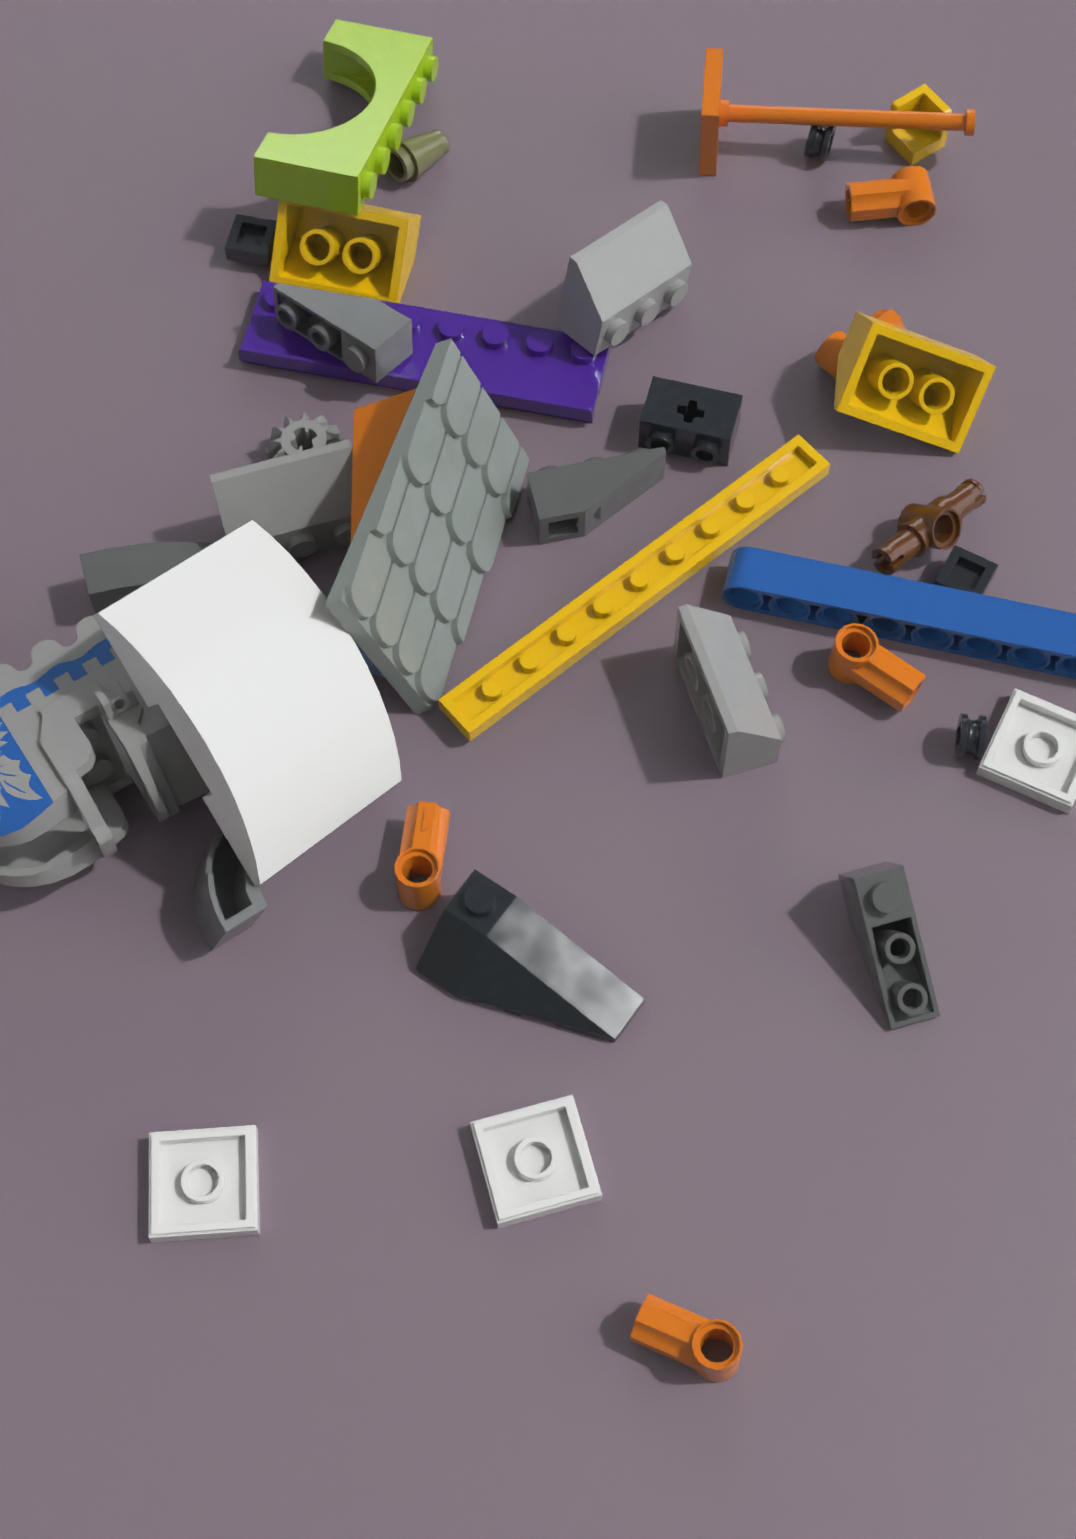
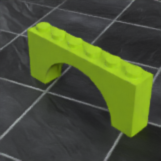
[253,19,438,216]

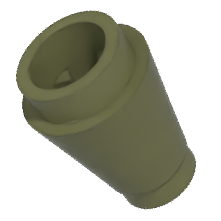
[388,129,449,183]

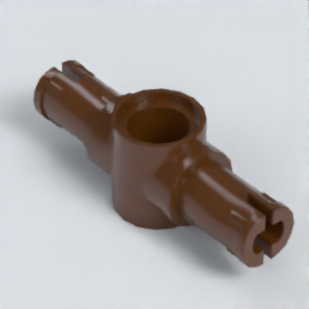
[871,478,986,575]

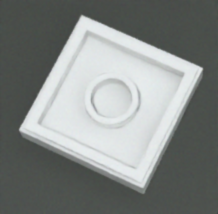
[976,688,1076,814]
[470,1094,602,1228]
[149,1125,260,1243]

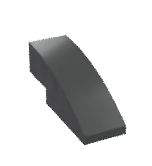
[79,542,212,614]

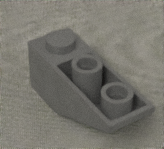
[273,283,413,383]
[527,447,666,545]
[838,862,940,1030]

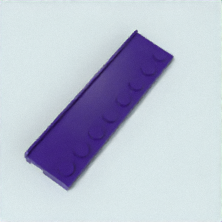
[238,280,610,423]

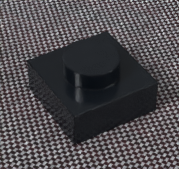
[225,214,277,267]
[934,545,998,595]

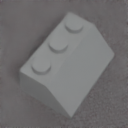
[556,200,692,356]
[209,439,353,558]
[673,604,786,778]

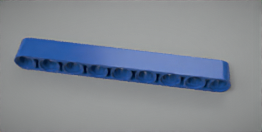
[721,546,1076,679]

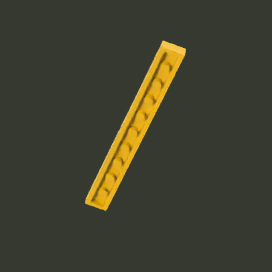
[438,434,830,742]

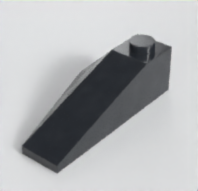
[416,869,644,1043]

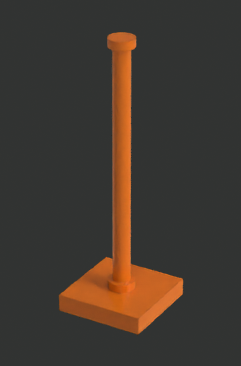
[699,48,976,176]

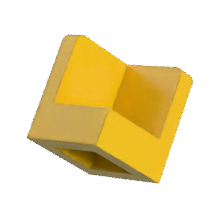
[884,84,952,166]

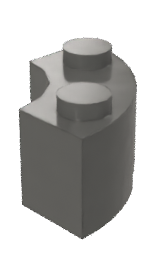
[193,828,268,951]

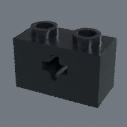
[638,376,743,466]

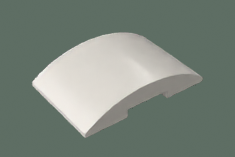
[94,520,402,886]

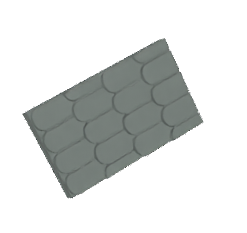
[325,338,530,715]

